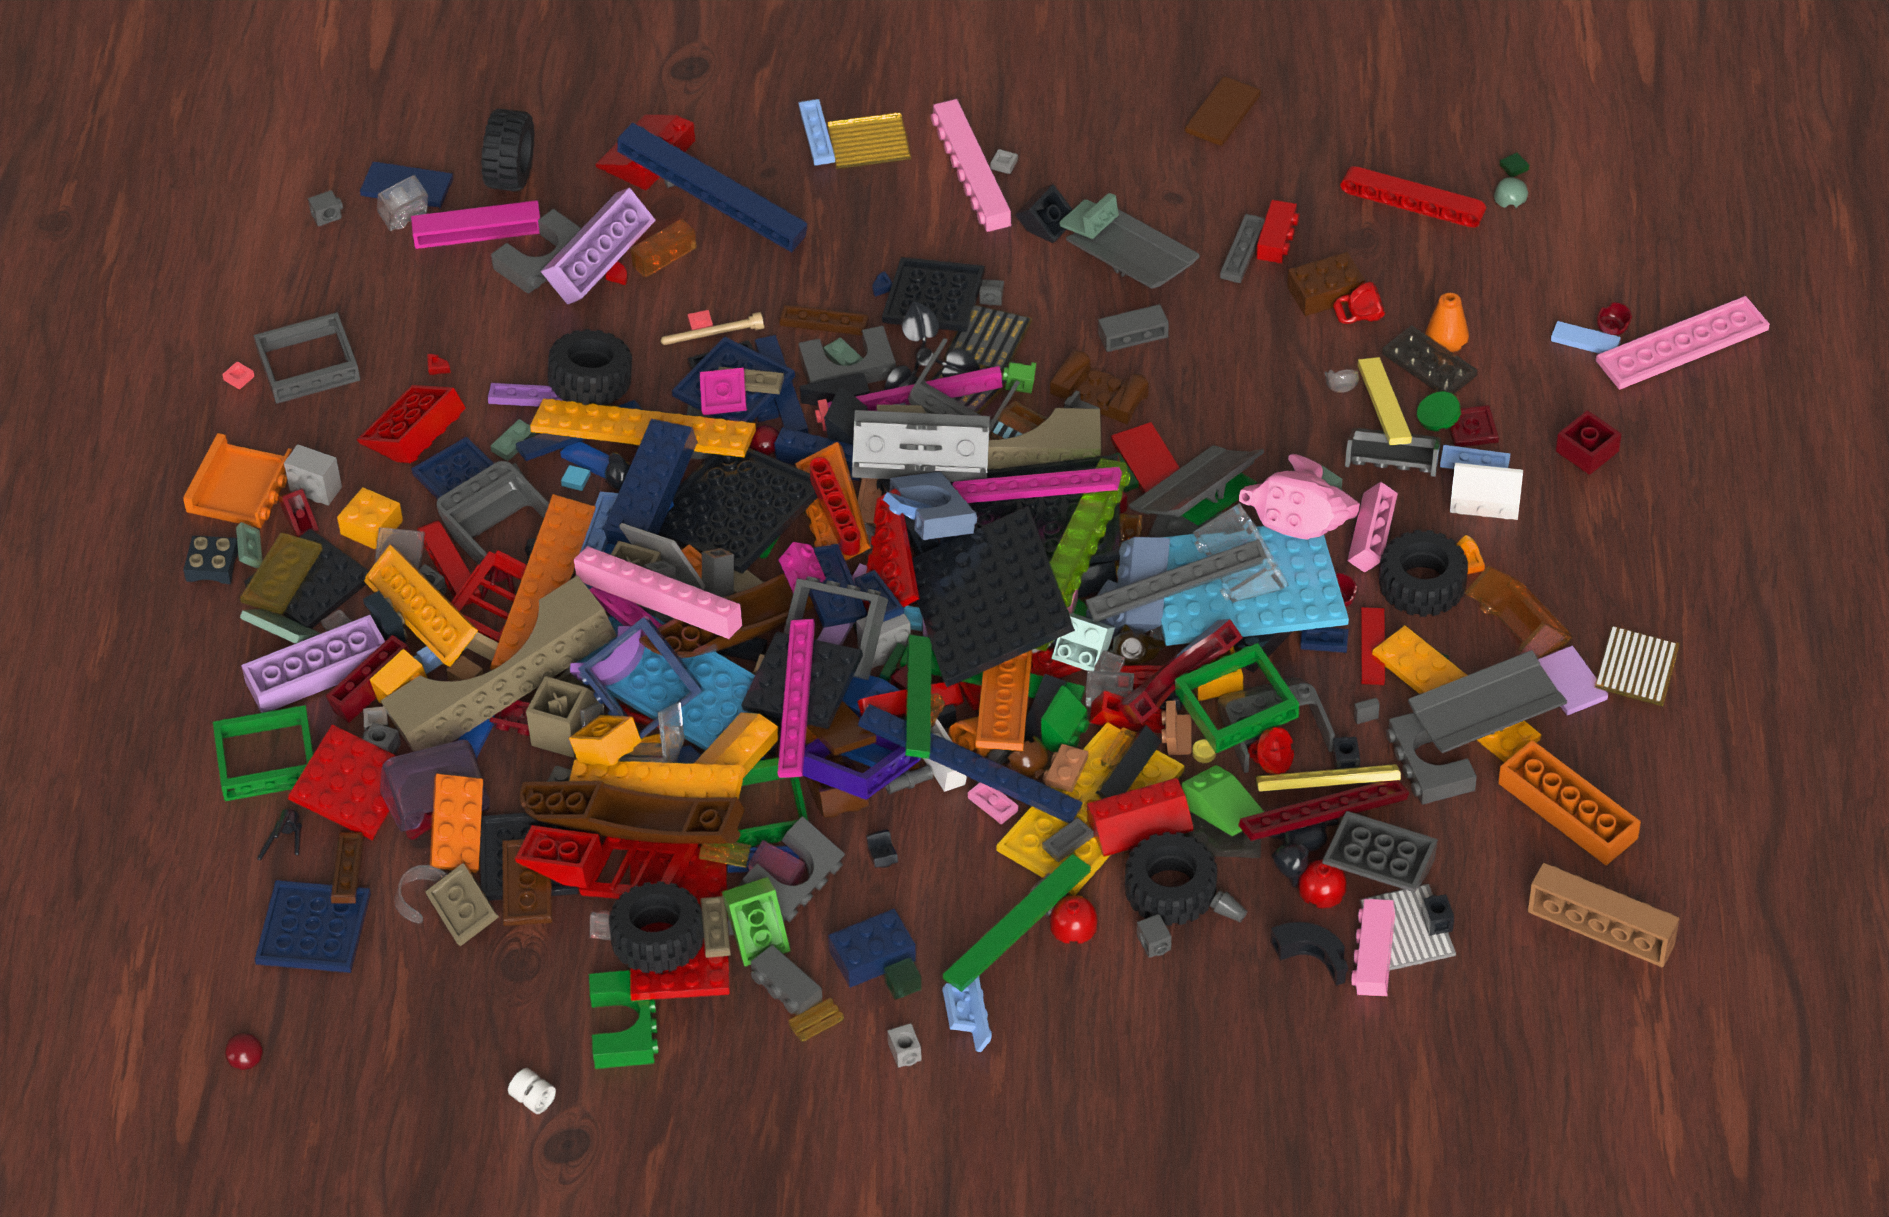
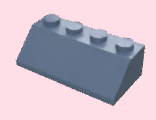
[1113,537,1170,633]

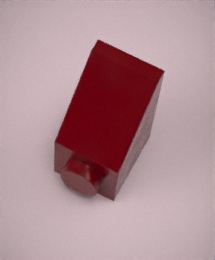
[278,488,319,538]

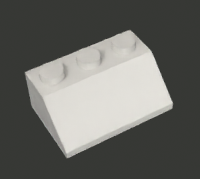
[1450,463,1523,520]

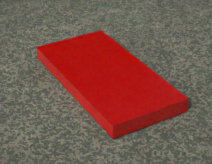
[1111,422,1180,494]

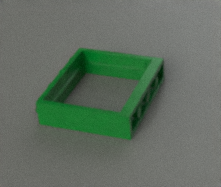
[1175,643,1299,754]
[213,705,314,801]
[714,758,808,851]

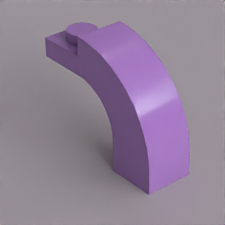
[570,626,646,686]

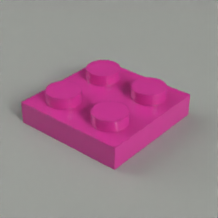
[700,368,747,415]

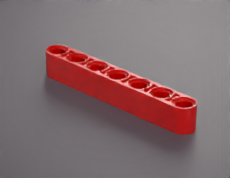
[1340,166,1486,228]

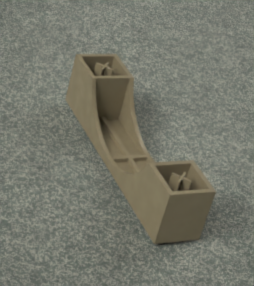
[877,405,1101,470]
[526,541,661,758]
[381,575,617,762]

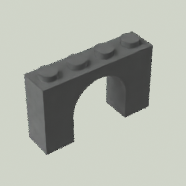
[491,209,582,294]
[798,326,896,384]
[643,548,734,623]
[1386,713,1477,805]
[738,816,845,923]

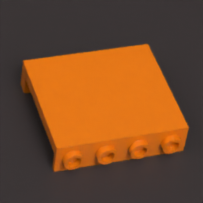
[183,433,292,528]

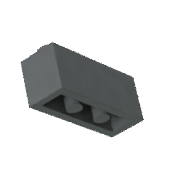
[1098,304,1169,352]
[751,945,823,1019]

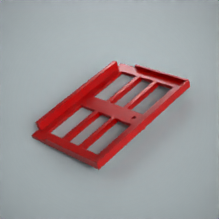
[451,550,558,676]
[579,837,699,899]

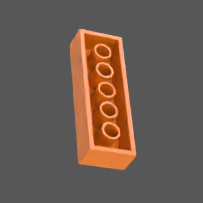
[1498,740,1641,866]

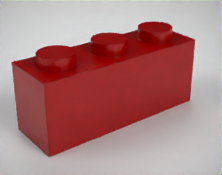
[1257,200,1300,264]

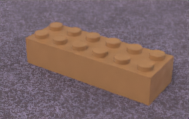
[1528,863,1679,967]

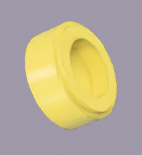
[1192,739,1216,763]

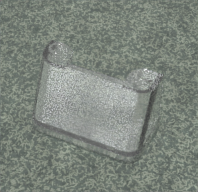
[1193,503,1289,603]

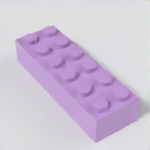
[541,188,656,304]
[241,615,385,713]

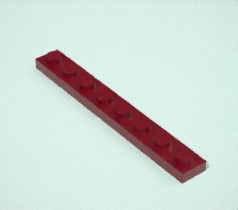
[1238,780,1409,841]

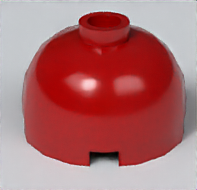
[1298,859,1347,909]
[1049,895,1098,944]

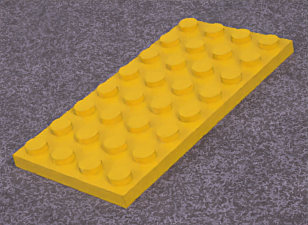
[997,722,1185,895]

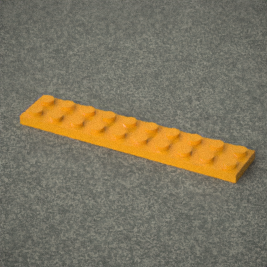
[530,399,756,457]

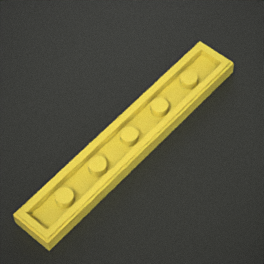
[1358,357,1412,445]
[1256,764,1401,791]

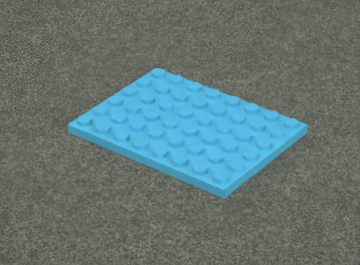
[1161,526,1349,646]

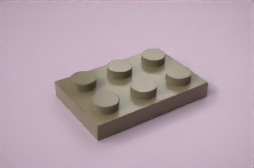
[425,863,499,946]

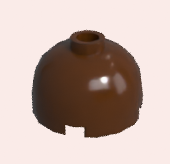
[1002,736,1049,781]

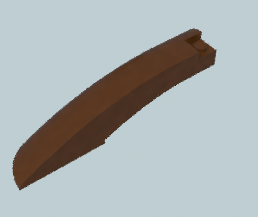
[639,573,815,658]
[520,781,745,844]

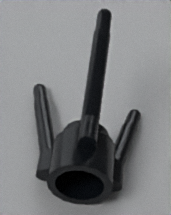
[257,809,302,861]

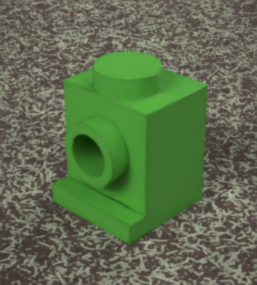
[1002,363,1036,393]

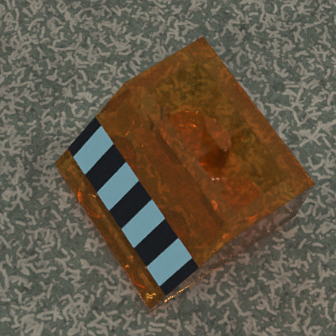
[989,401,1048,440]

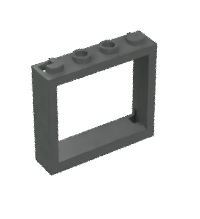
[254,312,360,404]
[784,576,888,680]

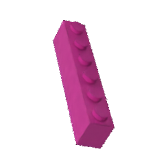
[411,200,540,249]

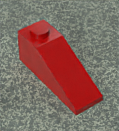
[1090,690,1165,733]

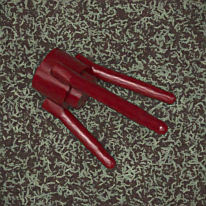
[481,566,516,603]

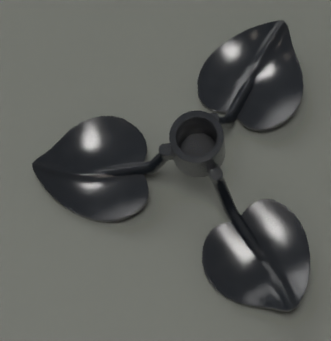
[884,301,981,390]

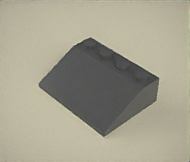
[1322,811,1438,892]

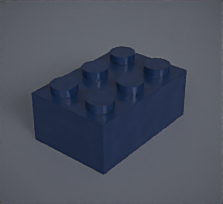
[828,909,916,988]

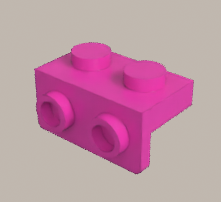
[779,542,826,594]

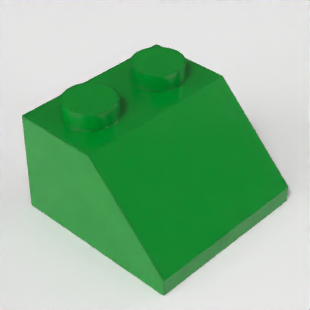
[1041,686,1090,752]

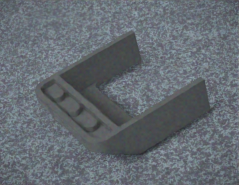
[908,338,1020,434]
[1345,428,1441,477]
[437,461,549,575]
[1218,677,1335,773]

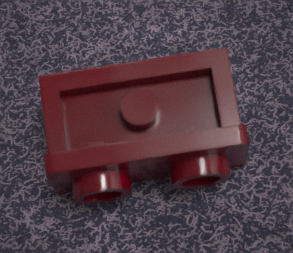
[489,700,530,736]

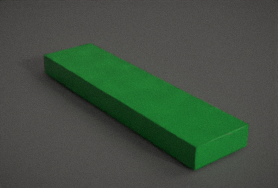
[1181,473,1257,526]

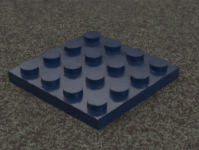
[672,337,795,423]
[255,880,371,973]

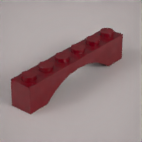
[1117,619,1243,724]

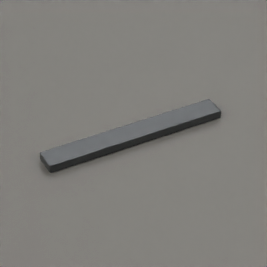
[1086,539,1267,623]

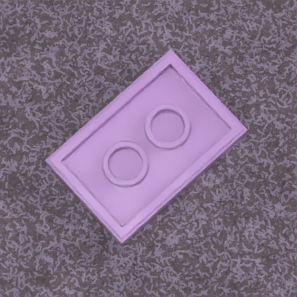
[1538,646,1608,716]

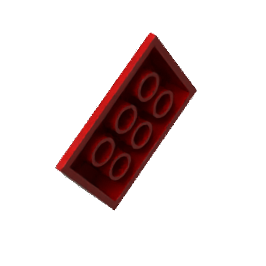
[596,115,696,191]
[357,385,466,463]

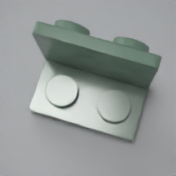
[1060,193,1119,239]

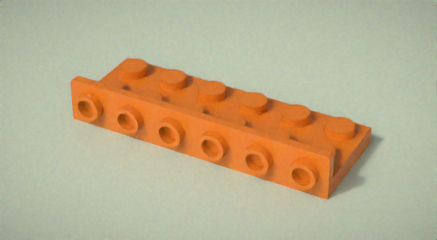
[795,442,871,561]

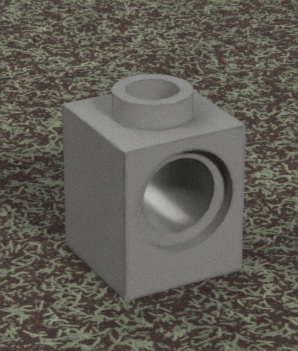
[888,1024,922,1068]

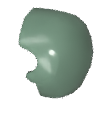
[1493,177,1529,208]

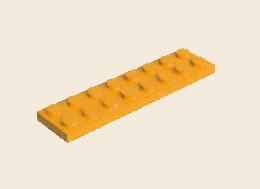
[364,545,478,667]
[1372,625,1541,763]
[569,760,745,799]

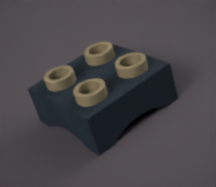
[183,535,238,584]
[363,591,408,644]

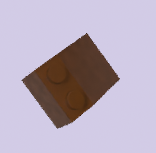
[804,755,869,818]

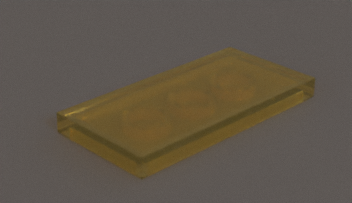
[240,532,322,615]

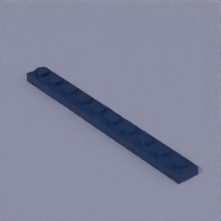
[858,704,1083,823]

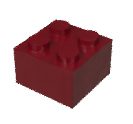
[1556,410,1622,475]

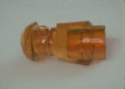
[931,693,945,727]

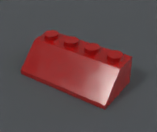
[1087,778,1194,857]

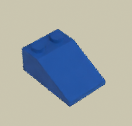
[842,675,900,717]

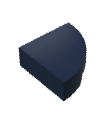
[872,271,892,297]

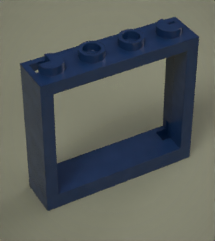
[578,616,705,739]

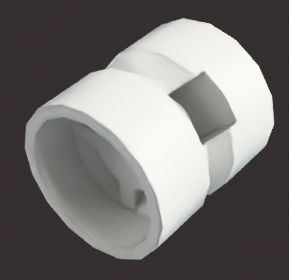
[508,1068,556,1114]

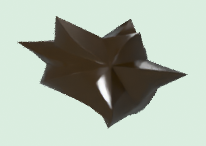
[1106,624,1166,666]

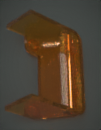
[1464,565,1573,659]

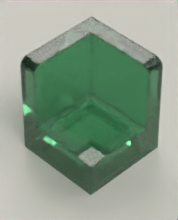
[884,958,922,1000]

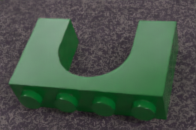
[589,970,658,1069]

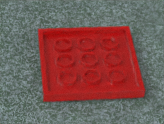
[288,725,416,841]

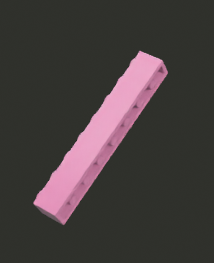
[931,99,1011,232]
[574,546,742,639]

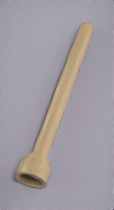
[661,312,764,345]

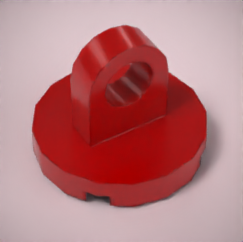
[1248,728,1294,774]

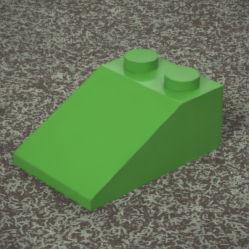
[1182,765,1264,836]
[722,877,790,966]

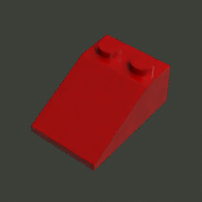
[515,825,603,888]

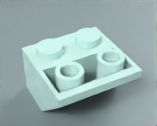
[1052,613,1115,673]

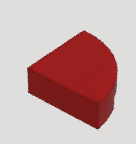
[606,261,627,285]
[427,354,451,375]

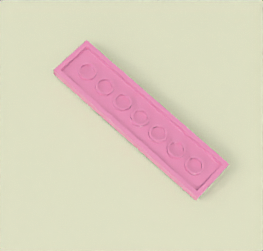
[1596,296,1770,390]

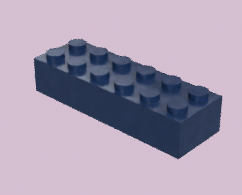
[603,419,698,545]

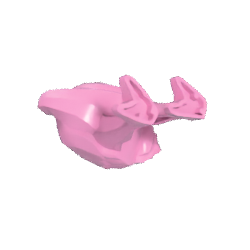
[1239,454,1360,540]

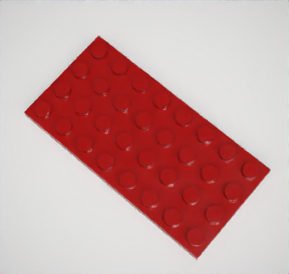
[630,846,730,1001]

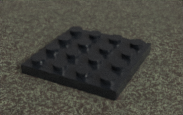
[882,257,985,332]
[244,529,369,629]
[741,632,863,729]
[480,813,578,901]

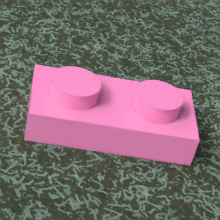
[968,783,1018,825]

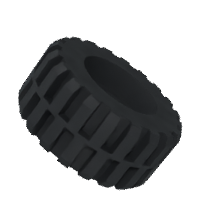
[481,108,535,192]
[548,329,632,405]
[1379,530,1468,617]
[1125,832,1217,926]
[609,881,704,974]

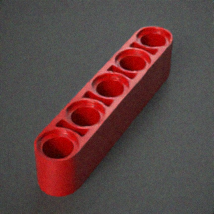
[810,457,861,556]
[417,520,482,606]
[857,682,964,718]

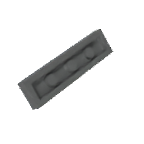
[1220,214,1266,283]

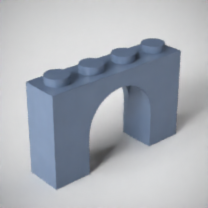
[890,471,977,540]

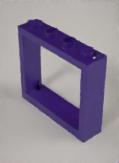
[803,716,921,800]

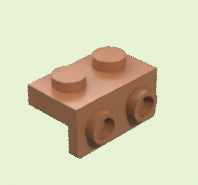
[1162,701,1192,755]
[1043,744,1089,792]

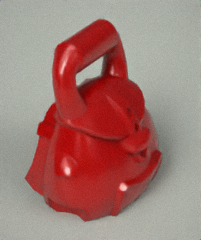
[1333,281,1385,324]

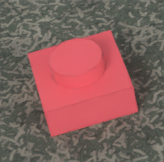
[687,310,713,331]
[222,361,255,390]
[815,399,829,431]

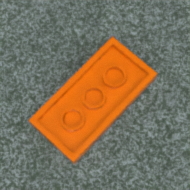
[430,774,483,873]

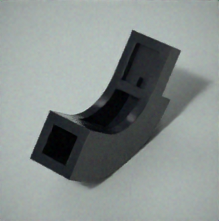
[1270,922,1348,986]

